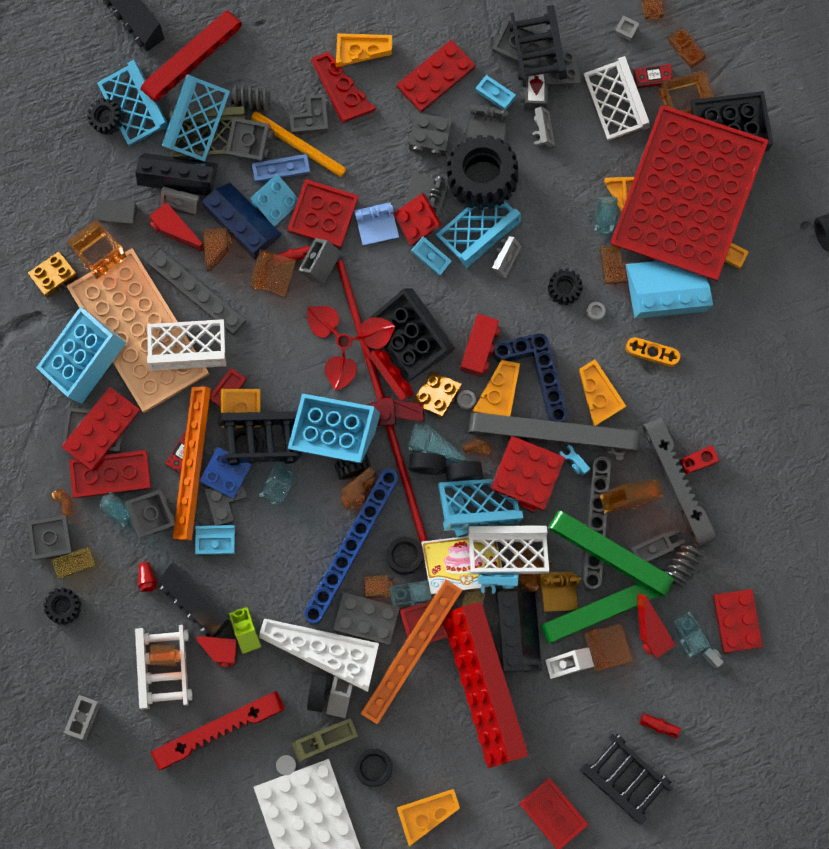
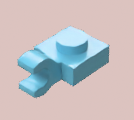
[559,445,590,477]

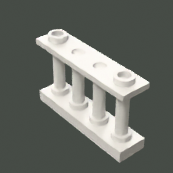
[135,625,192,710]

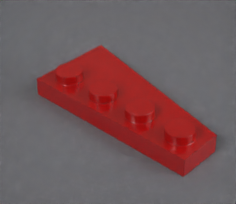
[311,52,376,123]

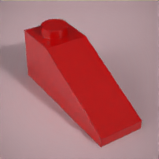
[149,202,204,251]
[637,594,675,658]

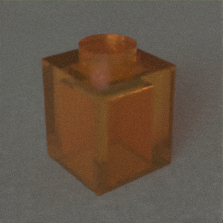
[364,575,393,598]
[150,645,180,667]

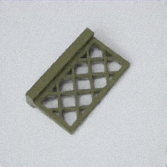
[169,106,246,158]

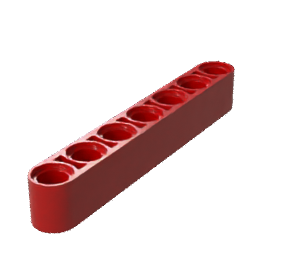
[140,10,242,102]

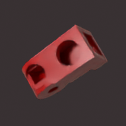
[680,445,719,475]

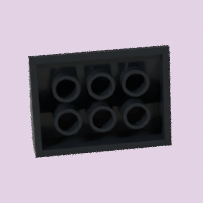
[690,91,773,152]
[368,288,455,382]

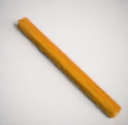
[251,111,346,177]

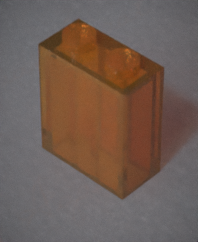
[599,479,664,513]

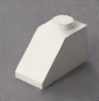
[545,647,594,679]

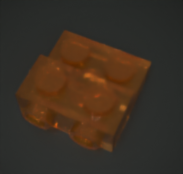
[340,466,376,510]

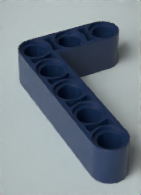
[493,333,567,423]

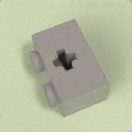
[64,695,101,741]

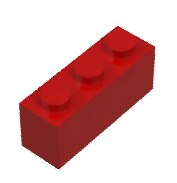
[460,314,501,377]

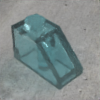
[594,197,617,233]

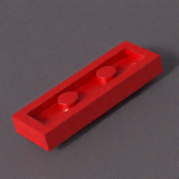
[368,349,415,401]

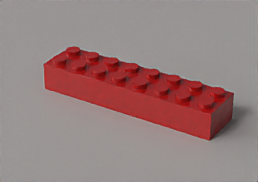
[443,602,529,769]

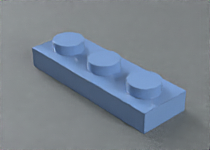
[252,154,310,183]

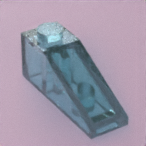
[408,423,465,463]

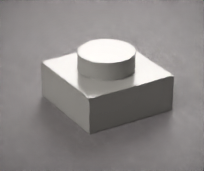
[614,16,639,41]
[701,648,723,669]

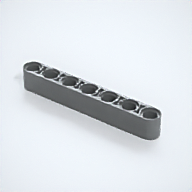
[582,457,611,591]

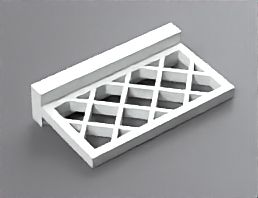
[583,56,650,141]
[147,319,226,371]
[468,526,549,574]

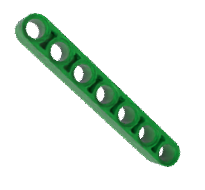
[548,511,675,597]
[541,583,671,644]

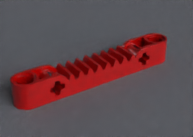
[150,691,285,771]

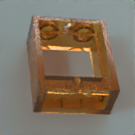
[659,70,713,114]
[67,220,127,279]

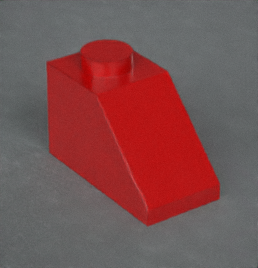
[197,636,238,668]

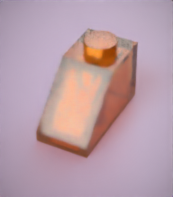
[203,228,232,271]

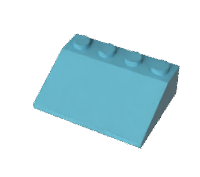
[625,261,713,319]
[36,306,127,404]
[288,394,380,463]

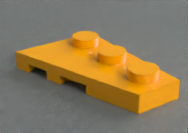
[579,359,626,426]
[472,360,520,416]

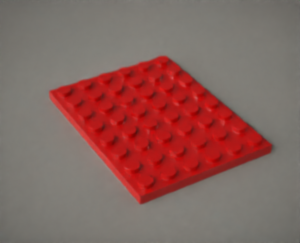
[610,105,769,281]

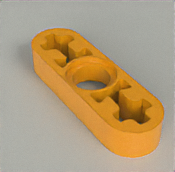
[625,337,680,367]

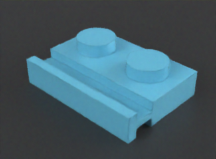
[195,525,235,555]

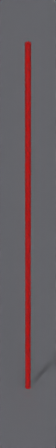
[336,260,449,613]

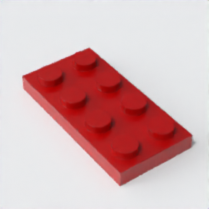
[397,40,476,113]
[61,387,141,471]
[69,450,151,499]

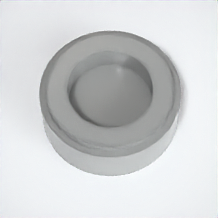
[586,302,606,322]
[457,390,476,410]
[276,755,296,775]

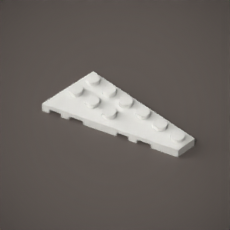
[259,619,379,692]

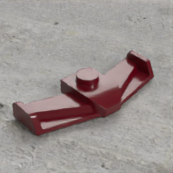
[365,397,425,427]

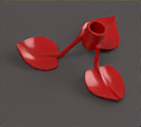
[307,306,395,390]

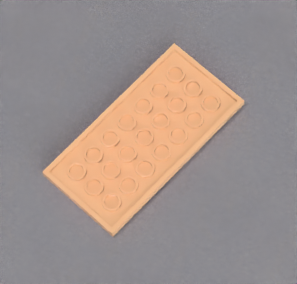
[67,248,210,413]

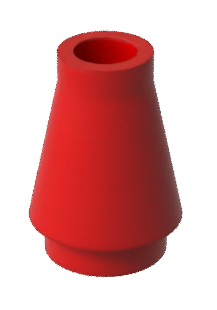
[138,562,158,592]

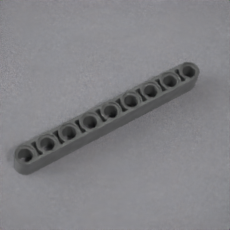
[468,413,641,453]

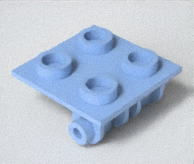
[354,202,399,246]

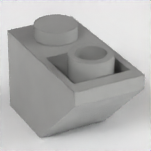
[326,676,354,718]

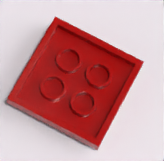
[287,179,359,249]
[490,436,565,511]

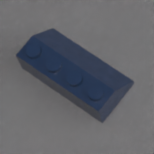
[202,183,282,260]

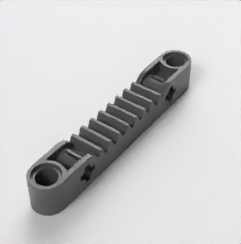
[642,417,716,547]

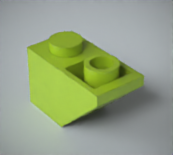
[229,607,261,654]

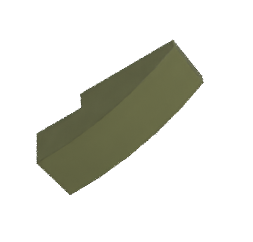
[291,718,358,762]

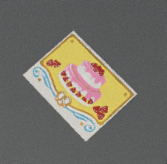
[421,536,502,594]

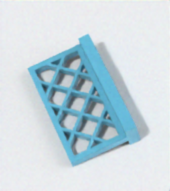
[97,60,169,146]
[162,75,230,162]
[436,200,521,269]
[438,479,523,531]

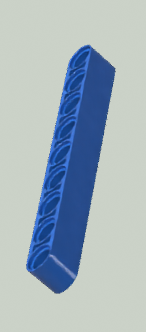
[305,469,397,625]

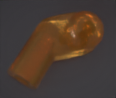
[462,439,491,455]
[51,489,72,516]

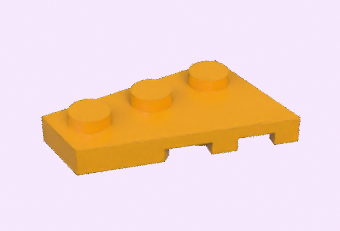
[336,34,392,67]
[397,789,460,846]

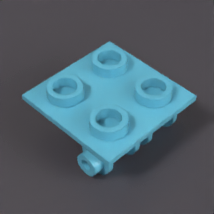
[250,174,298,227]

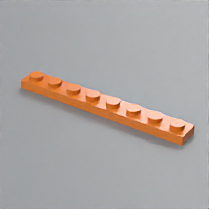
[173,386,211,540]
[360,579,462,724]

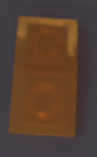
[668,28,706,69]

